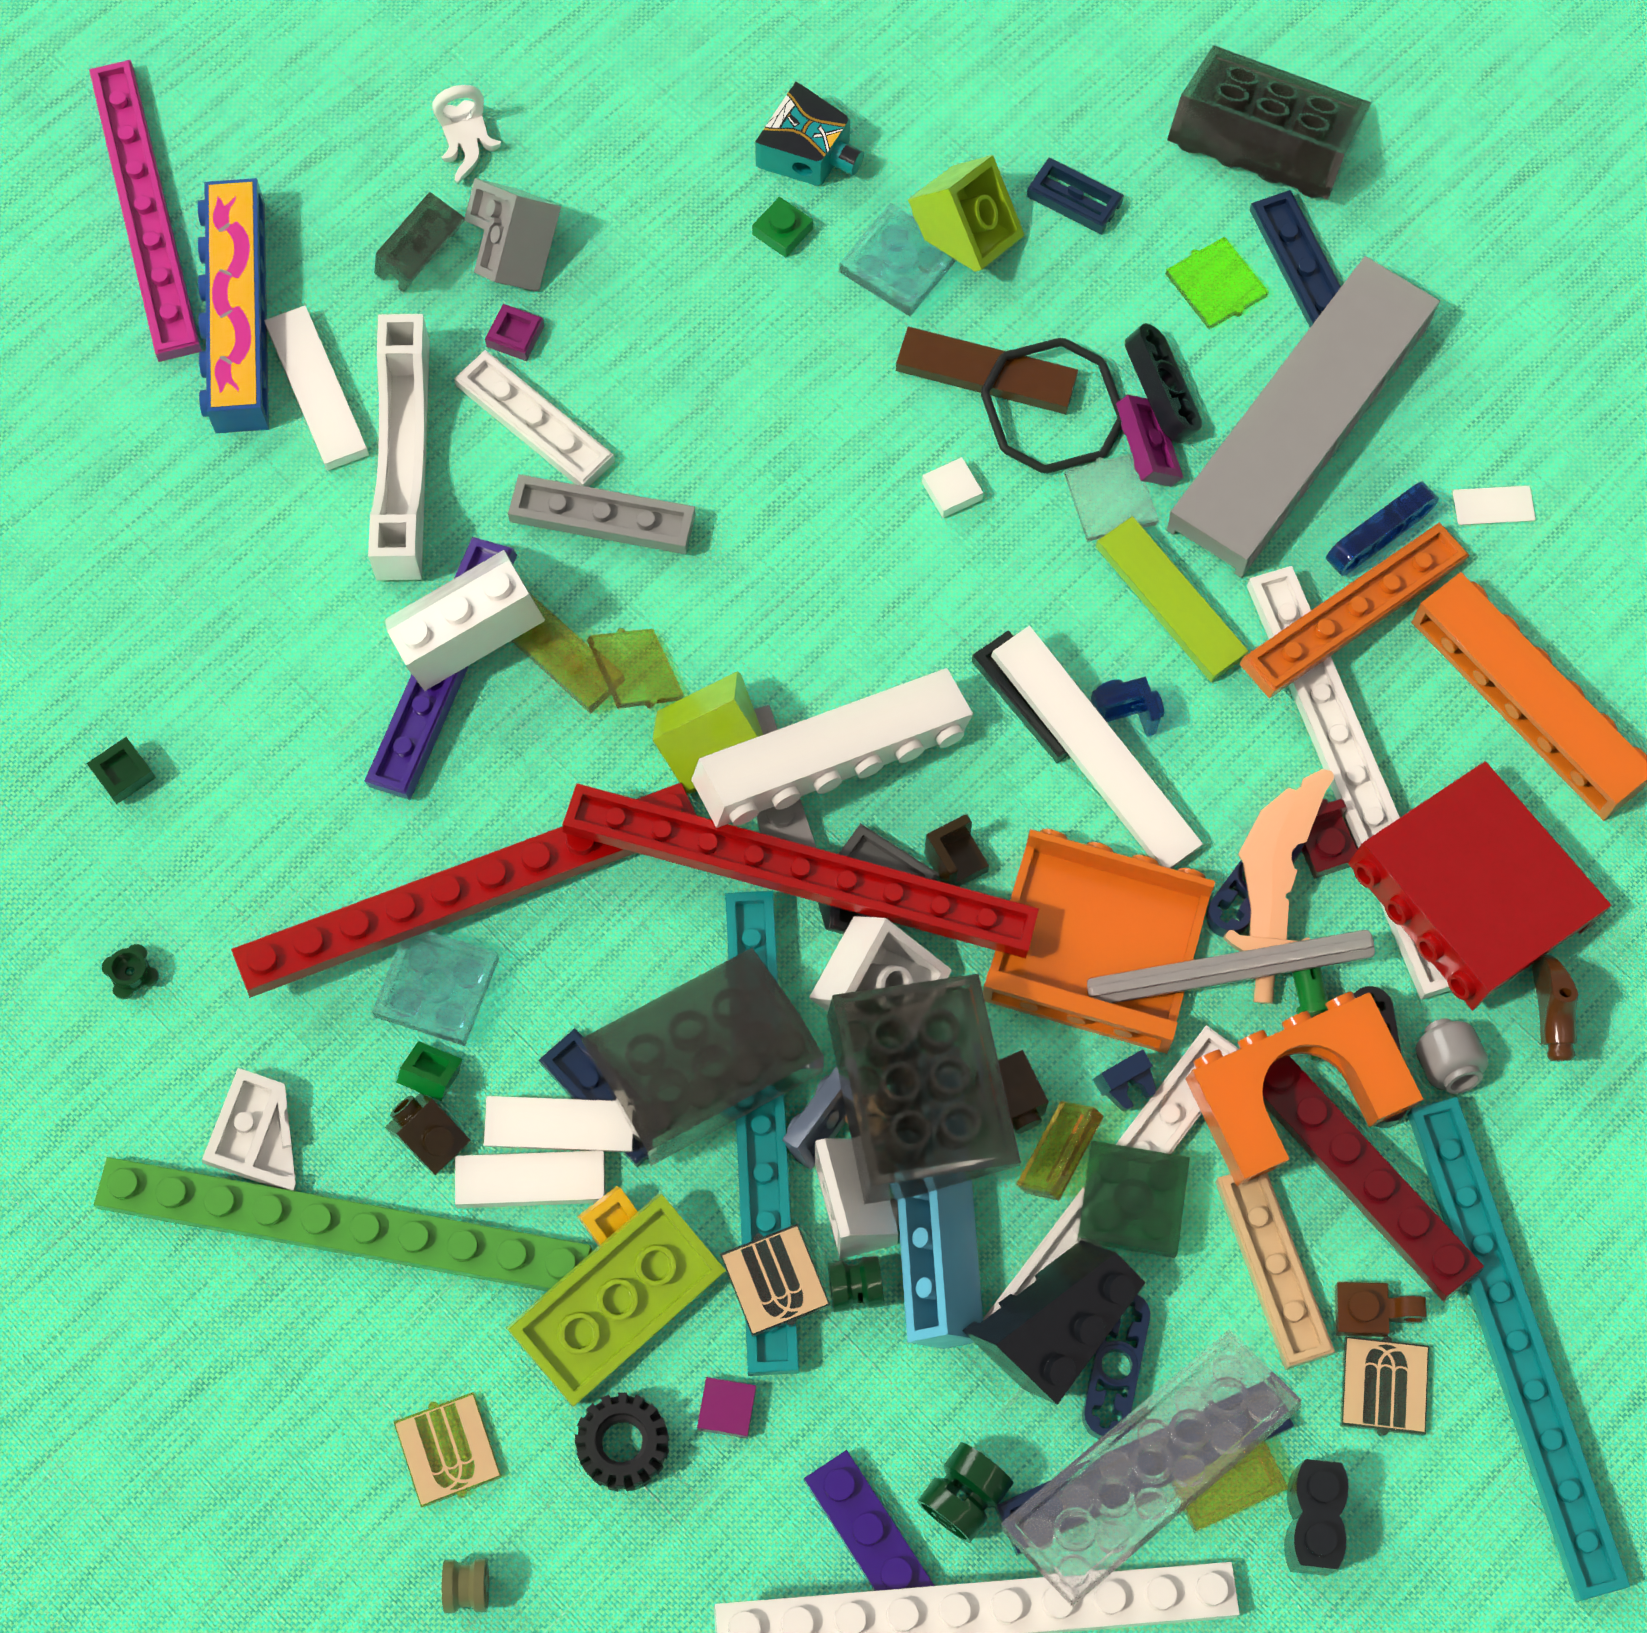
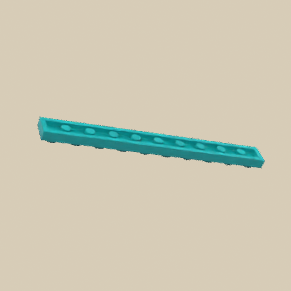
[725,891,799,1376]
[1407,1097,1630,1602]

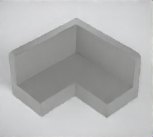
[464,178,561,291]

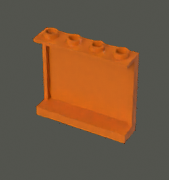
[981,829,1215,1054]

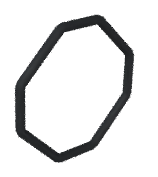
[981,338,1122,474]

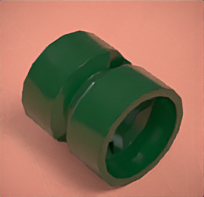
[917,1442,1014,1543]

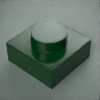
[87,737,156,805]

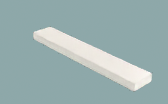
[991,625,1203,869]

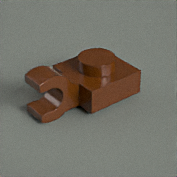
[1335,1282,1426,1337]

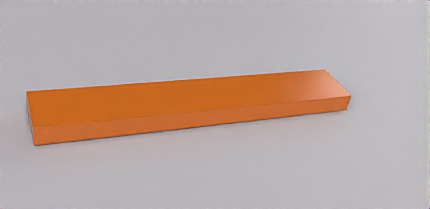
[1240,522,1469,699]

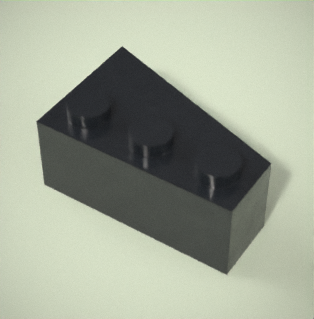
[962,1240,1146,1405]

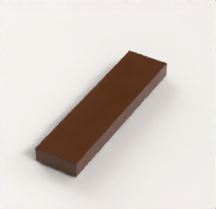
[896,326,1078,414]

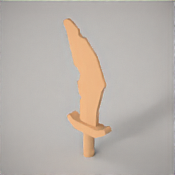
[1223,769,1334,1004]

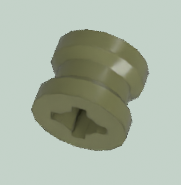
[442,1558,489,1614]

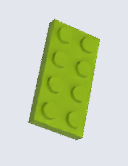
[506,1194,726,1407]

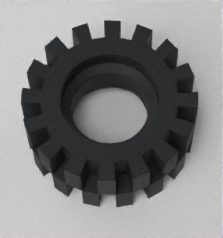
[575,1393,669,1492]

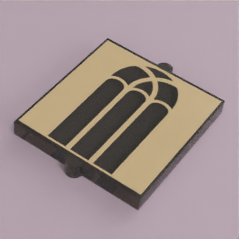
[720,1224,830,1337]
[1340,1336,1429,1436]

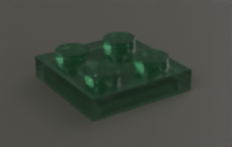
[1076,1141,1190,1258]

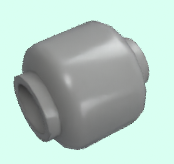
[1415,1018,1488,1094]

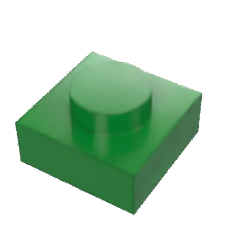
[752,197,813,258]
[396,1041,463,1101]

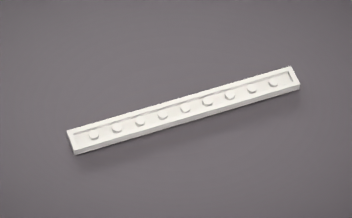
[1247,566,1450,1000]
[714,1562,1240,1633]

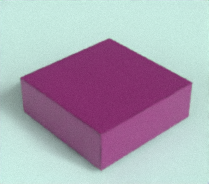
[485,304,544,361]
[697,1377,756,1439]

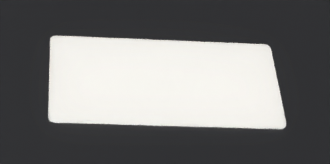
[1453,486,1536,525]

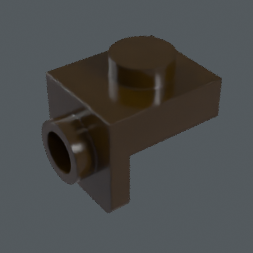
[385,1094,471,1175]

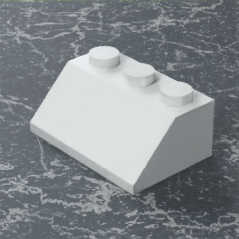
[385,550,545,691]

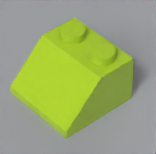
[908,155,1025,272]

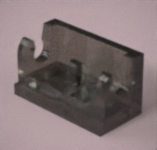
[374,192,465,292]

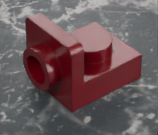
[1302,798,1357,879]

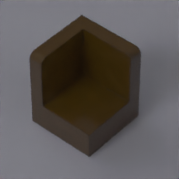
[924,814,989,887]

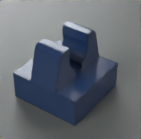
[1092,1049,1156,1111]

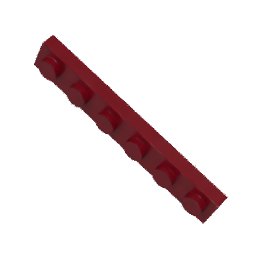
[1263,1056,1484,1302]

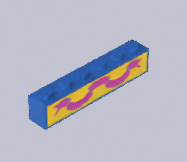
[198,178,269,434]

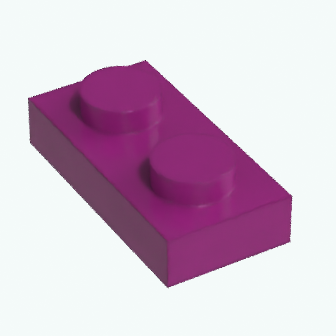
[1116,395,1184,487]

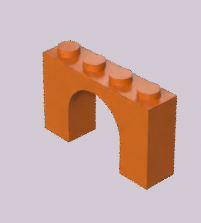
[1186,991,1424,1186]

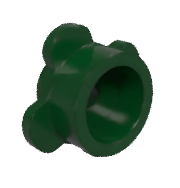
[102,944,159,999]

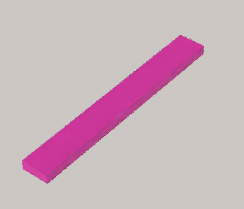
[89,60,202,362]

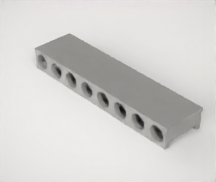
[1167,256,1440,578]

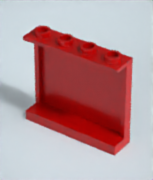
[1348,761,1612,1011]

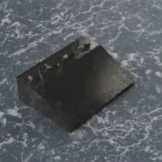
[1167,45,1372,200]
[581,948,824,1166]
[827,974,1021,1204]

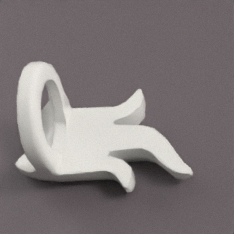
[432,85,501,184]

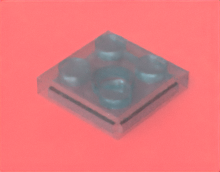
[839,203,957,317]
[372,931,499,1046]

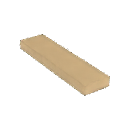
[1215,1173,1335,1370]

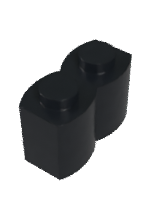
[1284,1459,1348,1576]

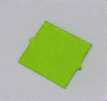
[1165,236,1269,329]

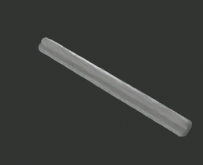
[1087,930,1375,1004]

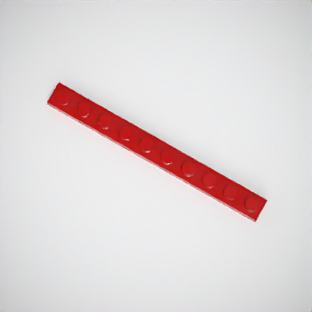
[231,783,697,998]
[562,783,1039,959]

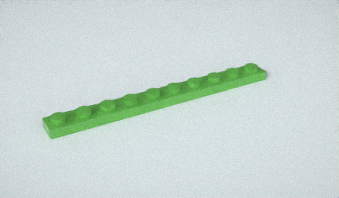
[94,1157,592,1291]

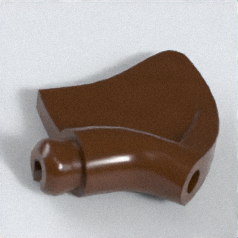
[1532,955,1578,1062]

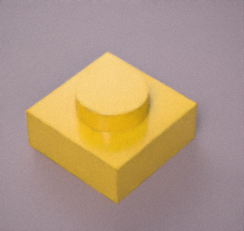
[577,1186,638,1246]

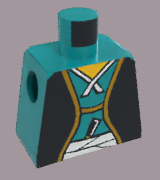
[755,82,864,186]

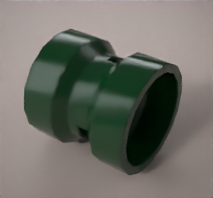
[828,1256,884,1313]

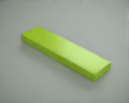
[1096,516,1249,682]

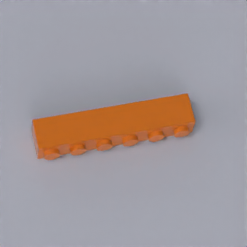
[1411,572,1647,821]

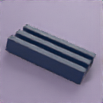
[1027,157,1124,235]

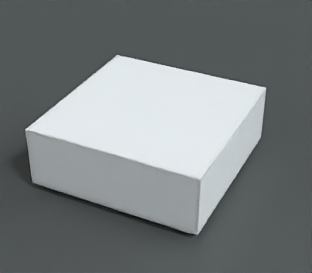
[922,457,983,518]

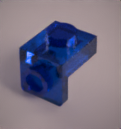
[1090,676,1164,736]

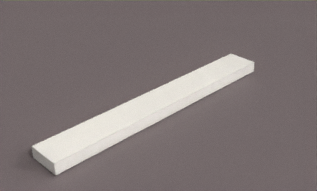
[983,1025,1239,1321]

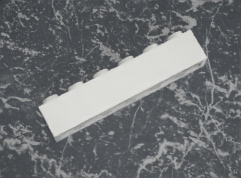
[691,668,973,828]

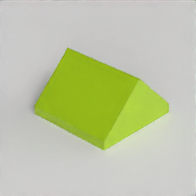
[652,671,763,794]

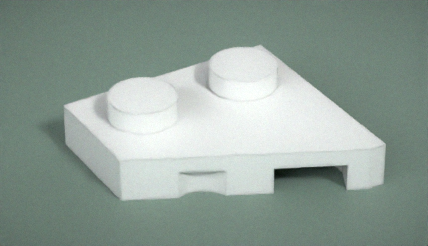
[202,1068,296,1191]

